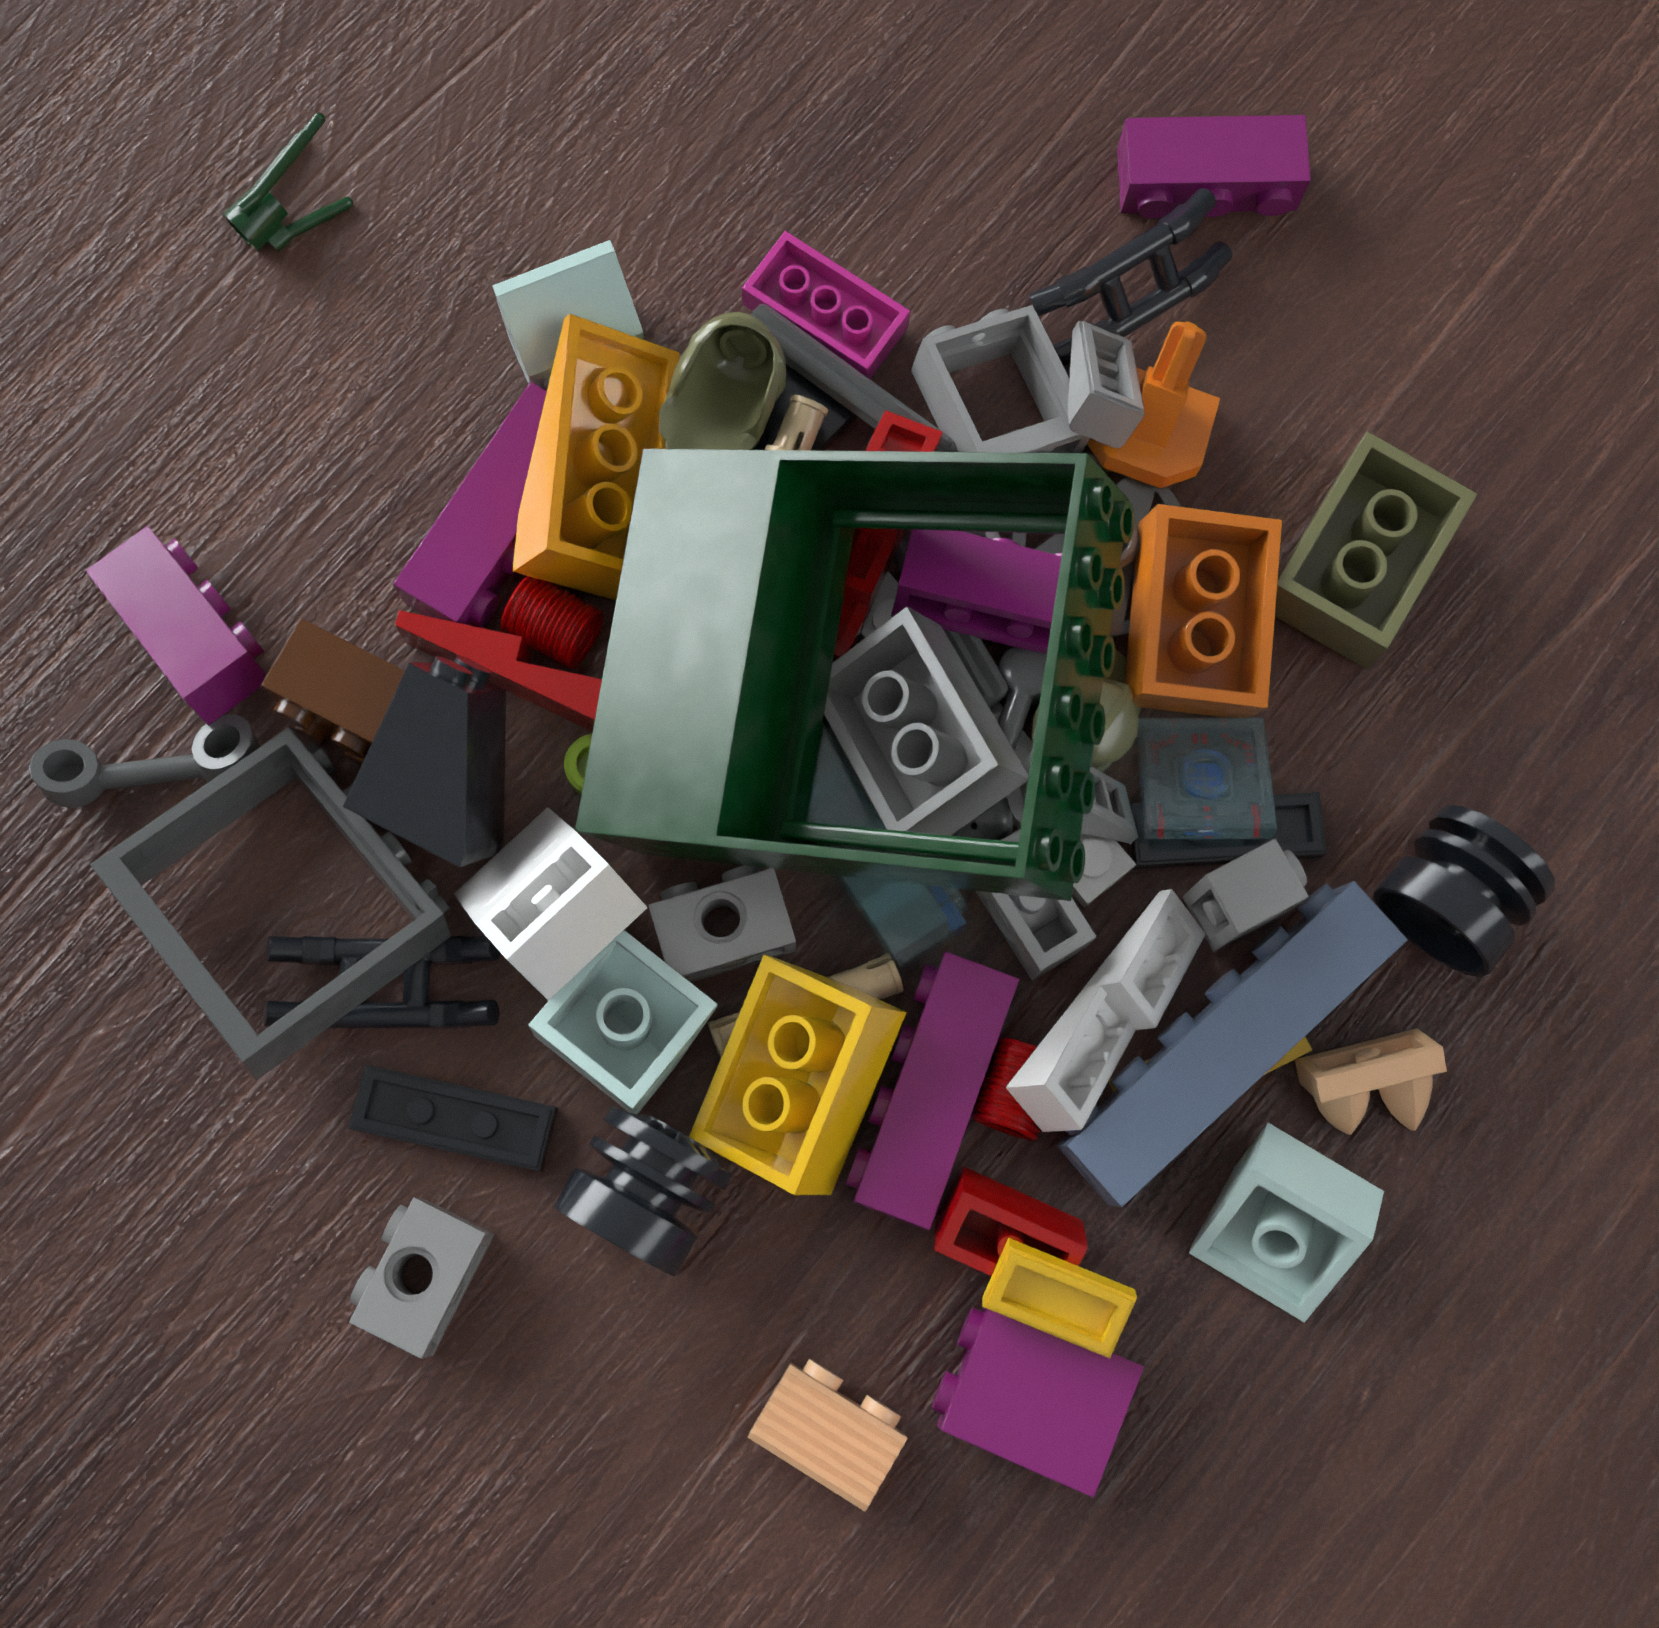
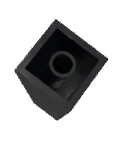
[343,656,506,867]

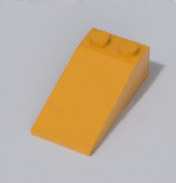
[513,314,680,600]

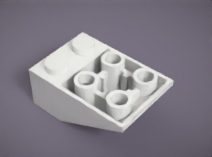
[454,807,647,1001]

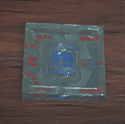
[1136,718,1277,839]

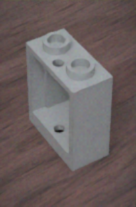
[911,305,1090,453]

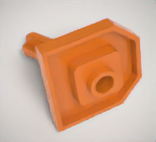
[1087,321,1220,489]

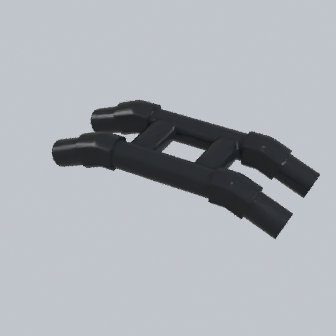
[1029,188,1233,366]
[263,936,501,1029]

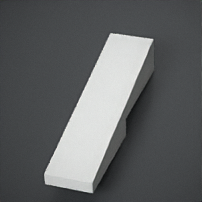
[1006,889,1205,1132]

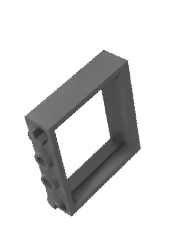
[90,728,451,1081]

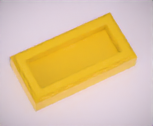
[982,1238,1137,1359]

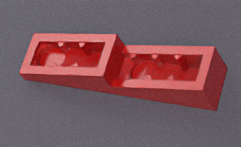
[395,610,602,732]

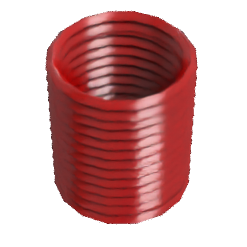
[501,576,604,669]
[971,1037,1041,1141]

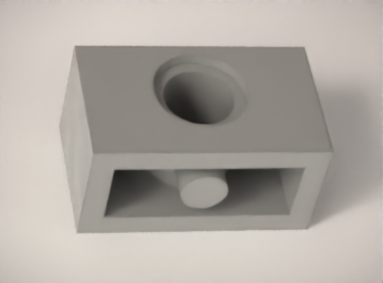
[975,829,1096,981]
[1182,838,1309,953]
[649,865,796,983]
[349,1197,495,1359]

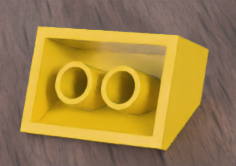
[689,955,907,1195]

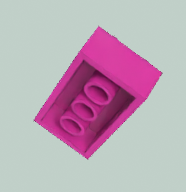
[742,231,910,379]

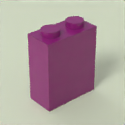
[931,1307,1144,1498]

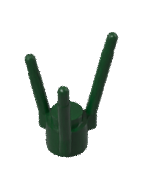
[222,112,353,252]

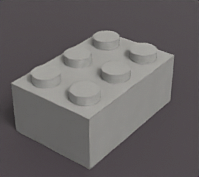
[824,607,1029,836]

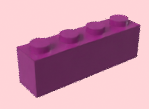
[393,382,547,628]
[845,951,1019,1231]

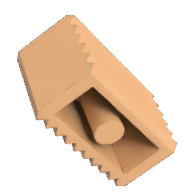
[748,1359,907,1512]

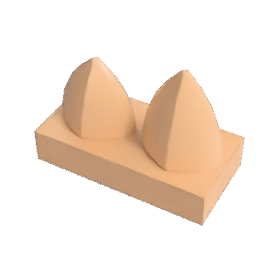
[1295,1028,1447,1135]

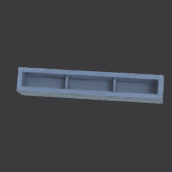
[1056,881,1408,1207]

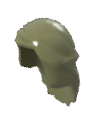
[659,312,786,450]

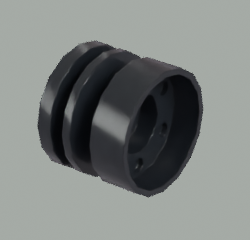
[1373,805,1555,978]
[553,1106,733,1277]

